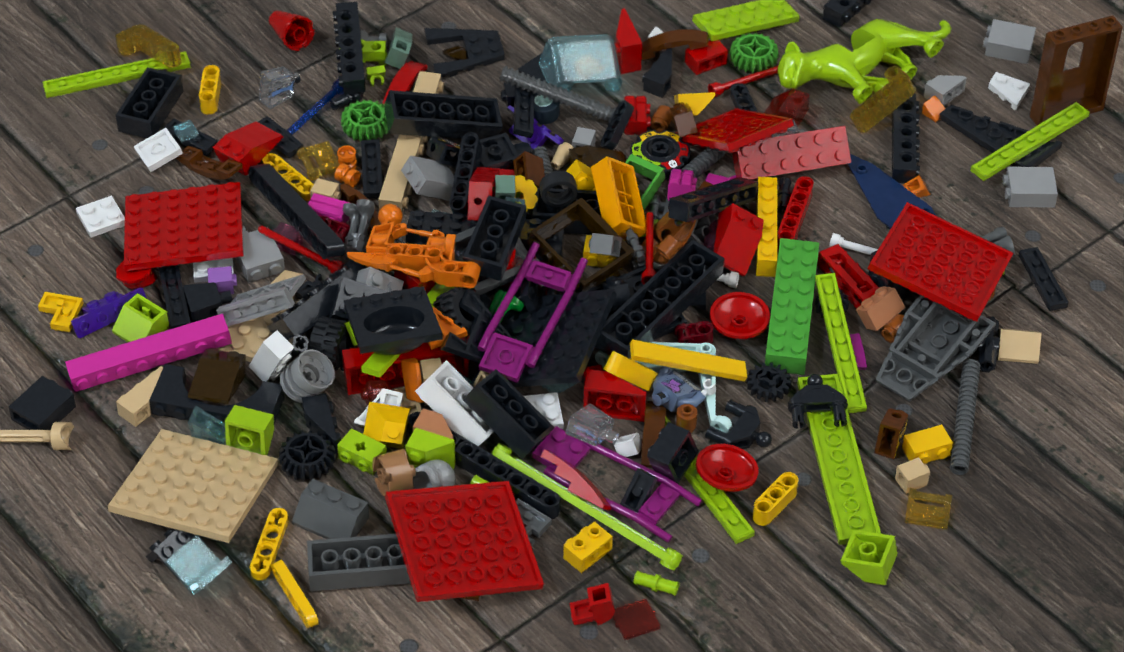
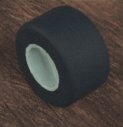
[534,93,560,124]

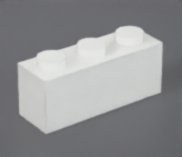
[248,330,294,382]

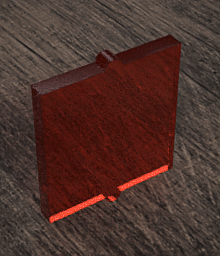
[613,599,661,640]

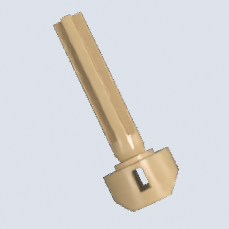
[0,422,74,450]

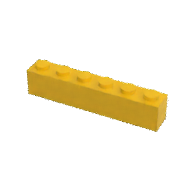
[756,177,777,277]

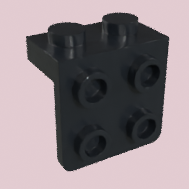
[146,528,211,582]

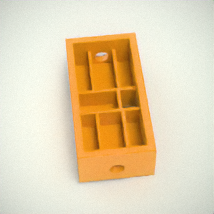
[591,156,646,241]

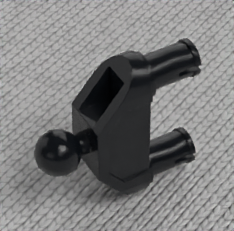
[788,374,848,429]
[705,399,772,449]

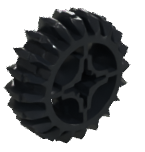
[279,430,335,482]

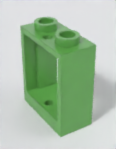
[625,154,666,210]

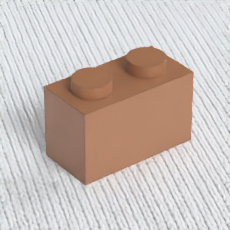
[856,286,906,331]

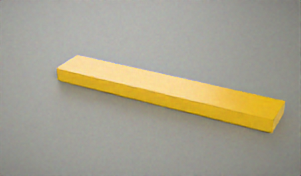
[630,339,747,382]

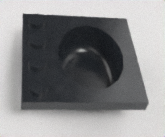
[344,286,442,355]

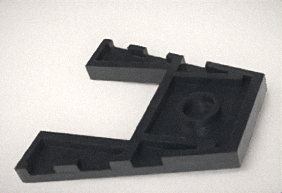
[424,28,505,77]

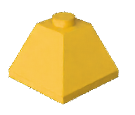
[674,92,715,116]
[363,402,410,449]

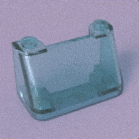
[538,34,622,91]

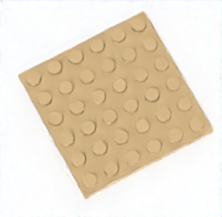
[108,429,278,543]

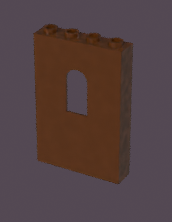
[1030,15,1123,126]

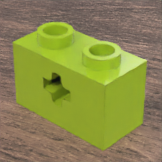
[337,428,387,475]

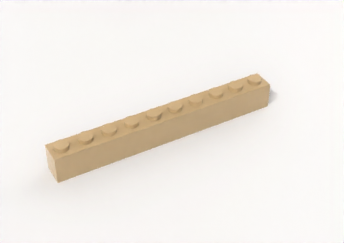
[378,71,444,213]

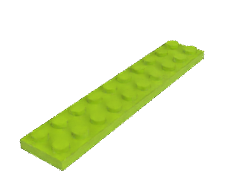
[797,374,881,545]

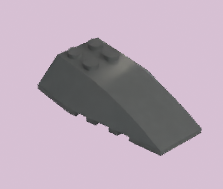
[876,295,996,402]

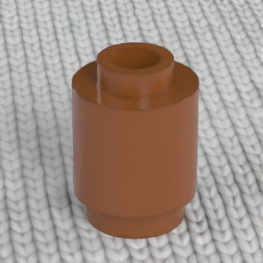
[651,105,672,132]
[881,314,904,343]
[676,404,698,433]

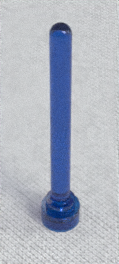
[286,79,343,135]

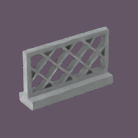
[216,274,306,327]

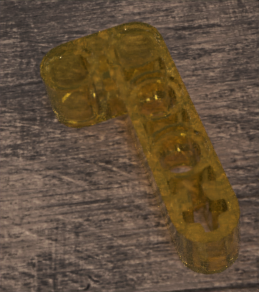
[116,24,182,67]
[850,66,916,133]

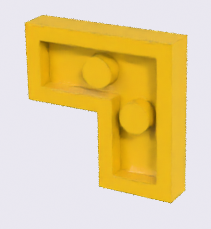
[38,292,84,332]

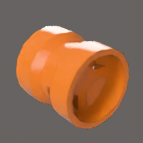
[337,145,357,169]
[334,163,361,188]

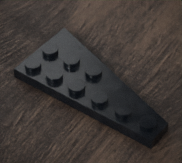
[939,105,1062,167]

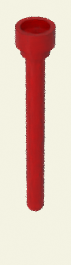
[708,66,778,98]
[642,212,656,285]
[258,226,345,274]

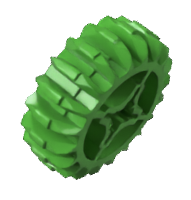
[730,32,779,74]
[341,99,388,142]

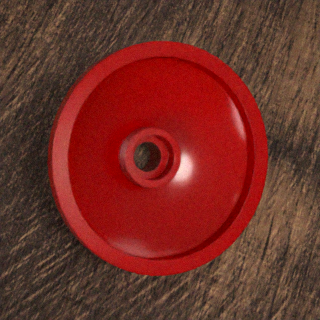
[710,292,770,339]
[696,444,759,492]

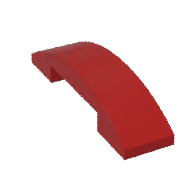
[382,61,428,104]

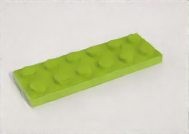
[692,0,800,41]

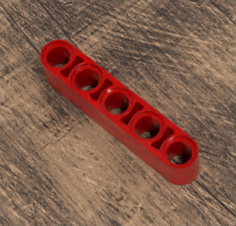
[777,176,814,252]

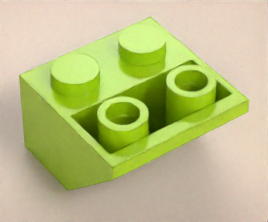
[112,293,170,342]

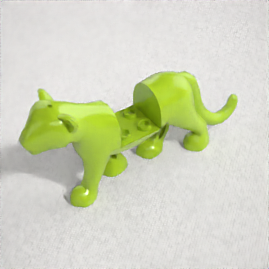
[778,19,952,104]

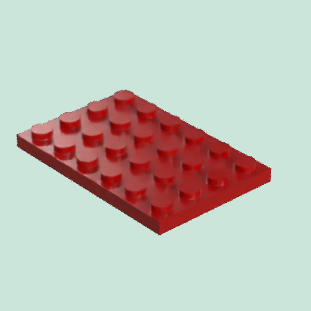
[674,108,794,153]

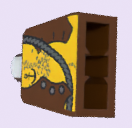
[874,409,909,459]

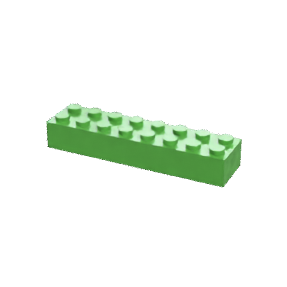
[765,238,819,375]

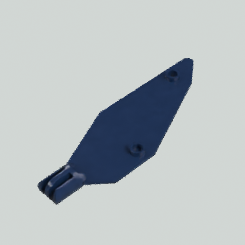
[848,154,936,229]

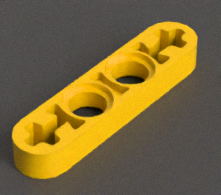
[262,153,314,201]
[250,508,288,580]
[271,560,319,629]

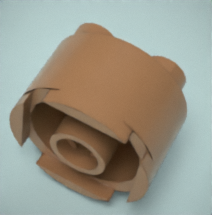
[372,449,416,496]

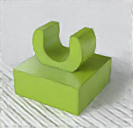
[365,65,386,87]

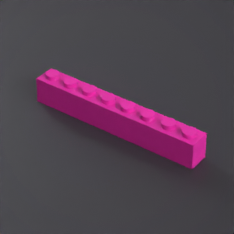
[65,313,232,392]

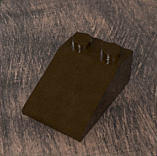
[569,146,626,168]
[188,348,246,404]

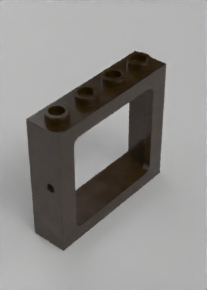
[527,198,635,293]

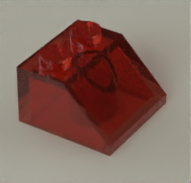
[764,89,810,133]

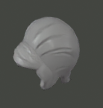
[413,460,456,489]

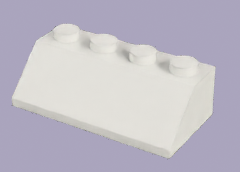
[415,360,493,446]

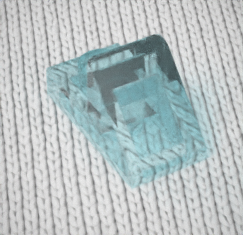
[188,406,226,444]

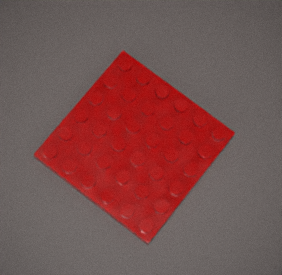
[124,182,244,271]
[867,202,1013,322]
[385,481,544,602]

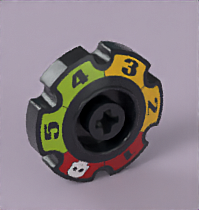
[630,130,690,178]

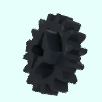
[747,362,791,402]

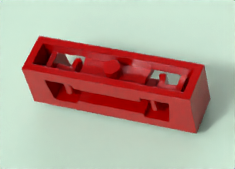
[817,244,880,309]

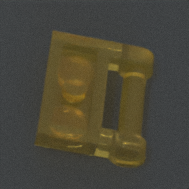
[297,141,340,181]
[905,488,952,530]

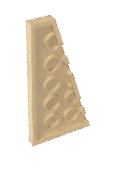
[216,270,302,362]

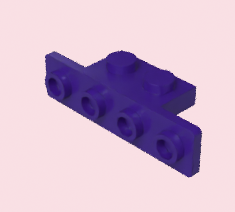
[507,105,564,150]
[71,287,147,338]

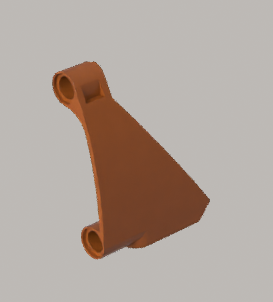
[641,211,697,264]

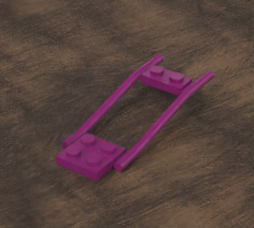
[477,242,588,382]
[532,426,702,543]

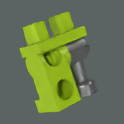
[339,30,387,65]

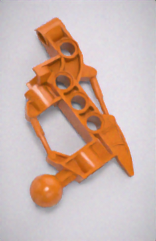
[347,203,481,288]

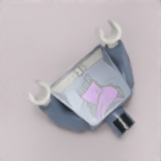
[652,366,716,412]

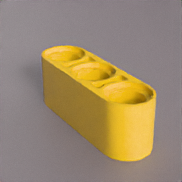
[199,65,221,115]
[603,351,658,391]
[753,472,798,526]

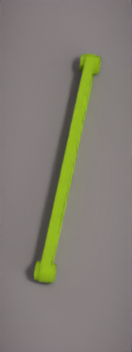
[491,443,683,571]

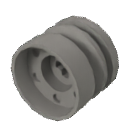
[280,349,335,403]

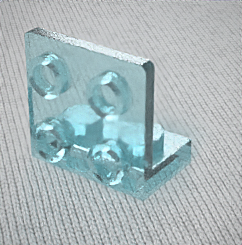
[166,535,232,595]

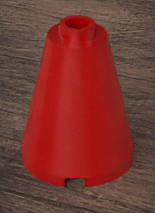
[269,11,315,51]

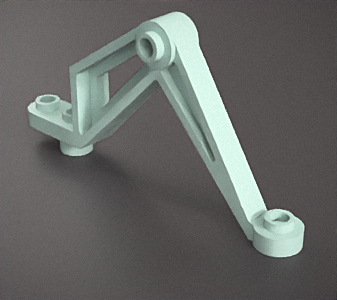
[595,342,733,433]

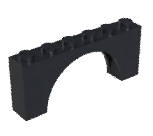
[149,364,285,427]

